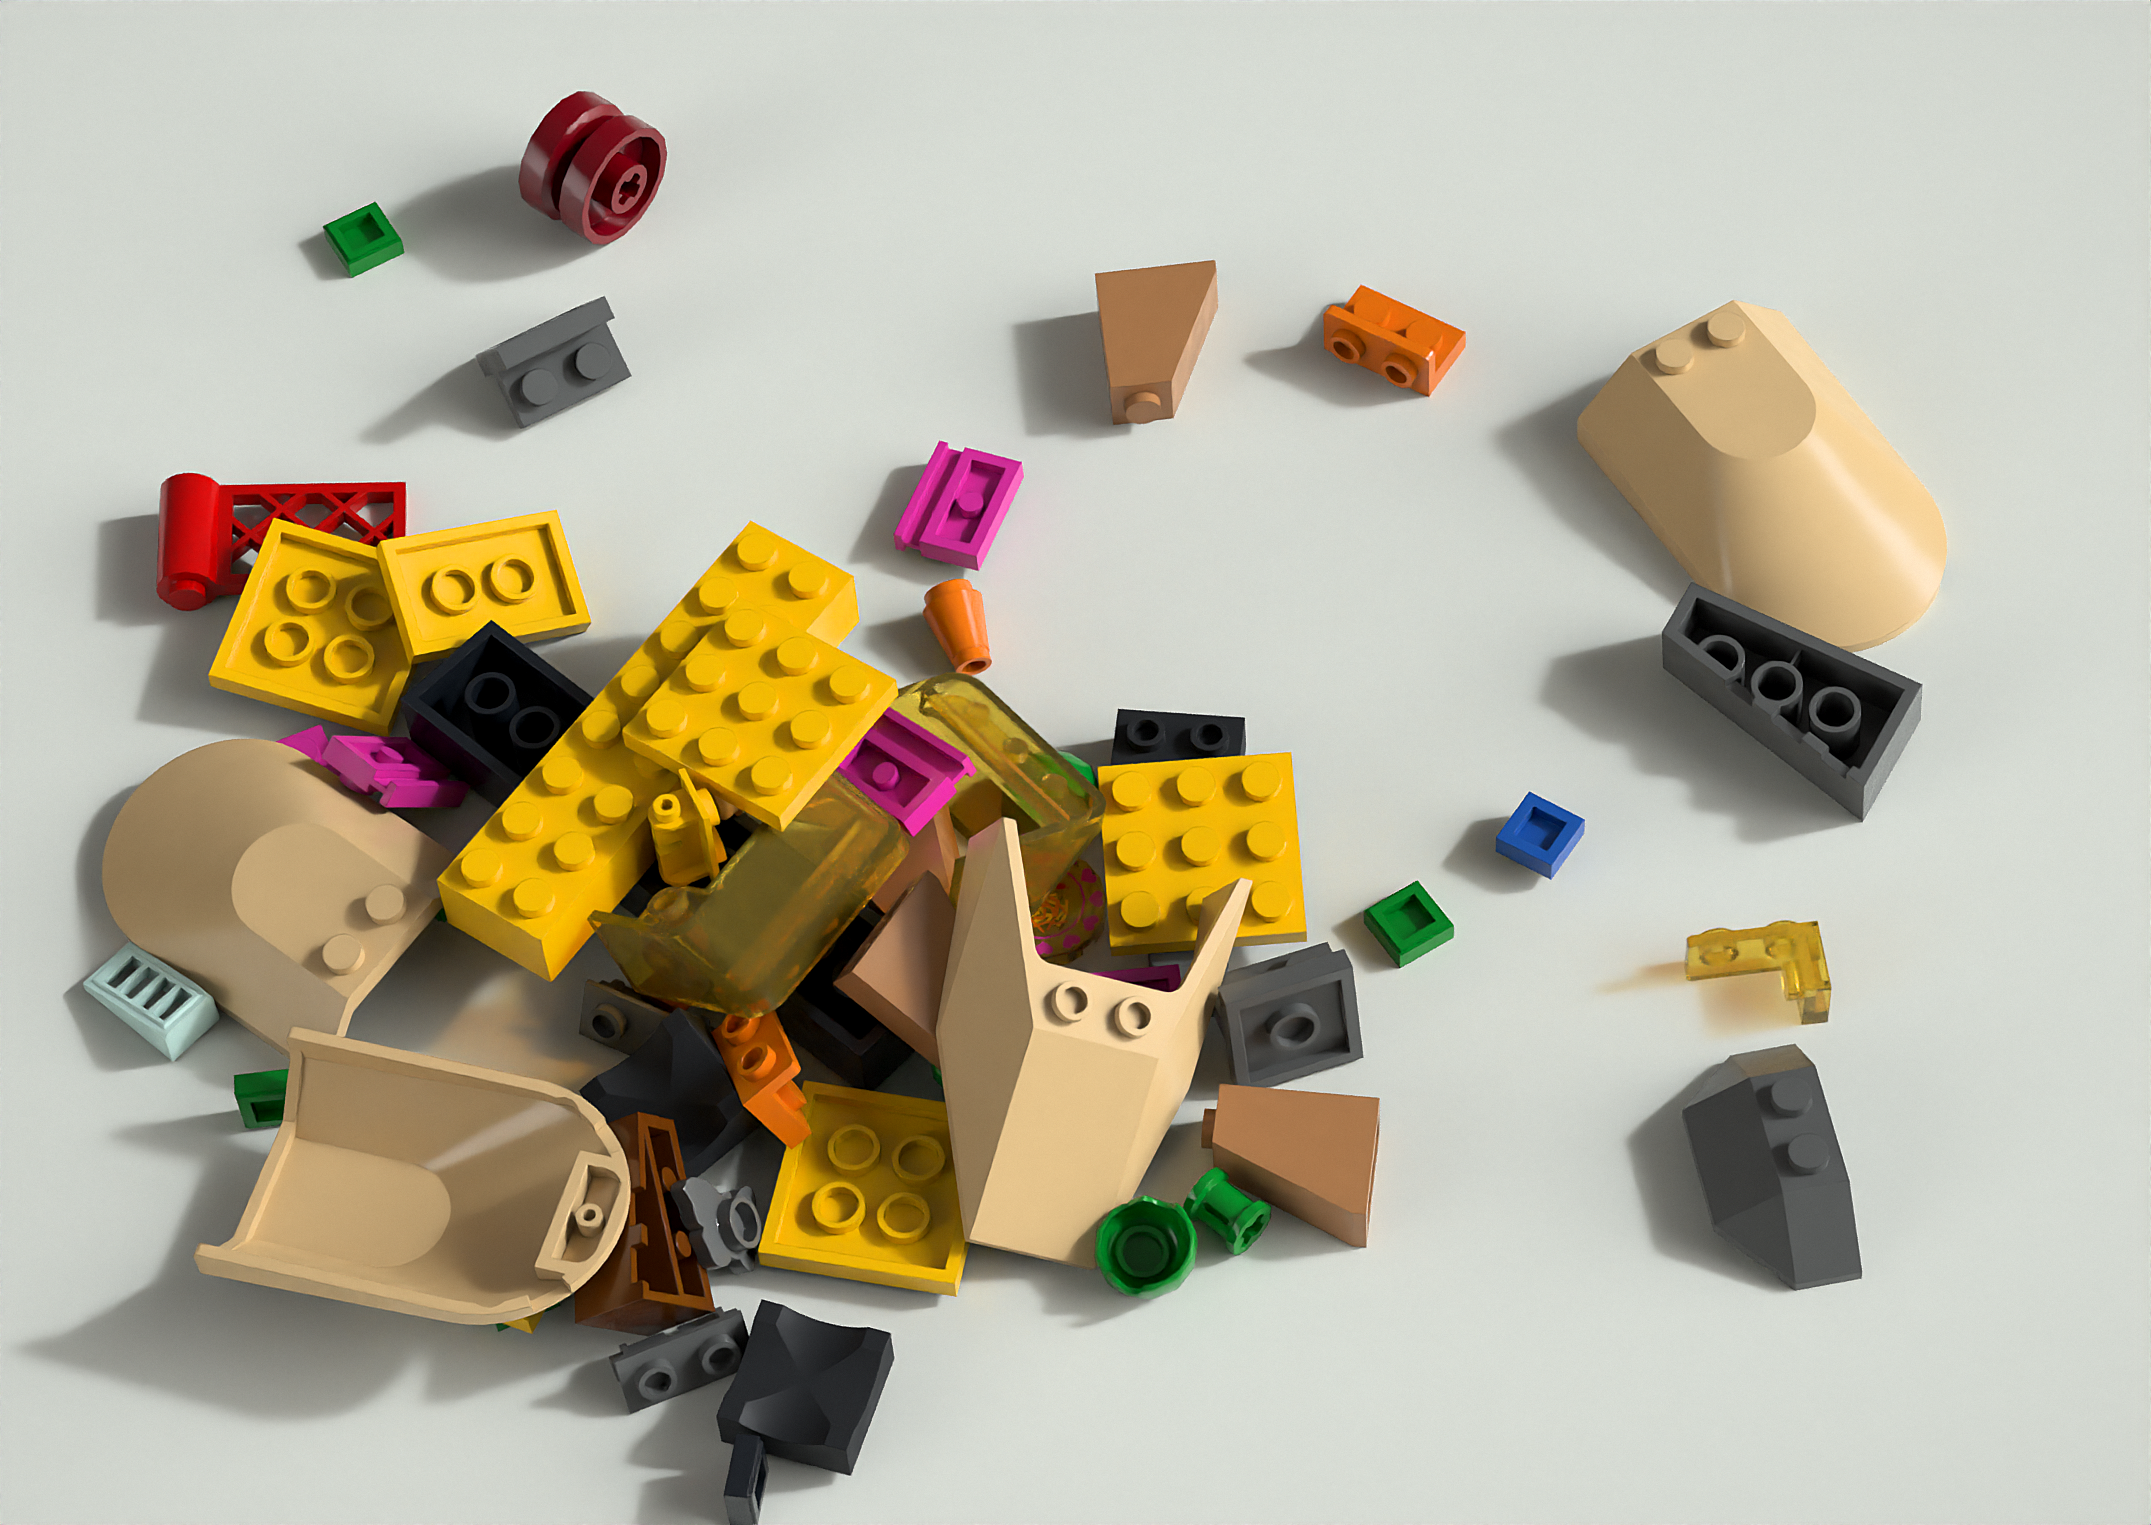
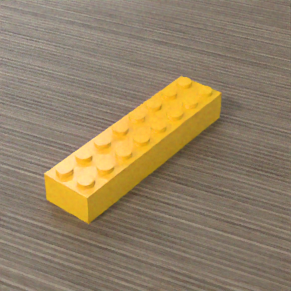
[437,521,860,983]

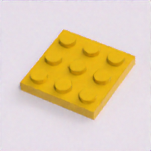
[208,518,419,737]
[622,596,898,832]
[1097,752,1307,956]
[758,1080,970,1297]

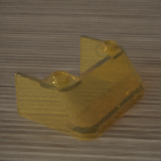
[805,672,1106,917]
[587,769,910,1018]

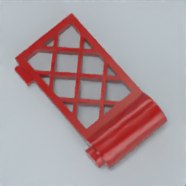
[156,473,407,611]

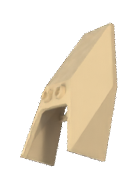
[936,817,1253,1270]

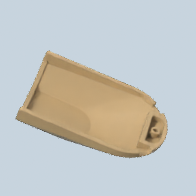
[1577,300,1947,653]
[102,739,457,1060]
[193,1026,631,1325]

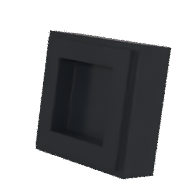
[723,1433,769,1525]

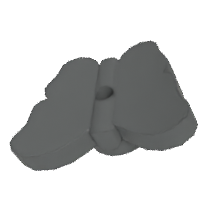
[670,1177,761,1275]

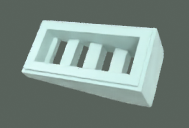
[83,941,220,1061]

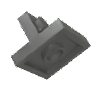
[475,296,632,429]
[1212,942,1364,1088]

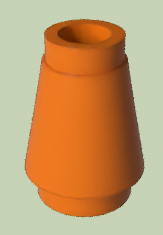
[923,579,992,677]

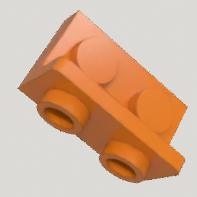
[1323,285,1466,397]
[711,993,812,1150]

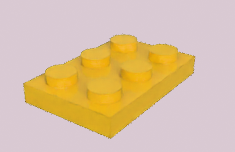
[375,510,592,665]

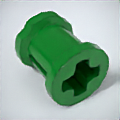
[1183,1167,1272,1255]

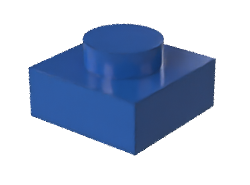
[1496,791,1585,880]

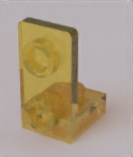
[1684,920,1832,1025]

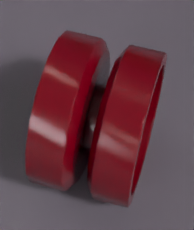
[518,91,667,244]

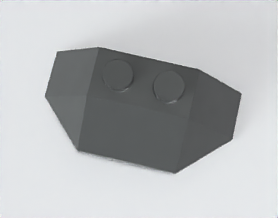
[1682,1044,1862,1291]

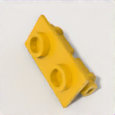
[648,768,727,891]

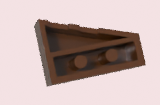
[574,1112,716,1336]

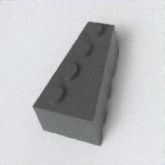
[1662,582,1923,822]

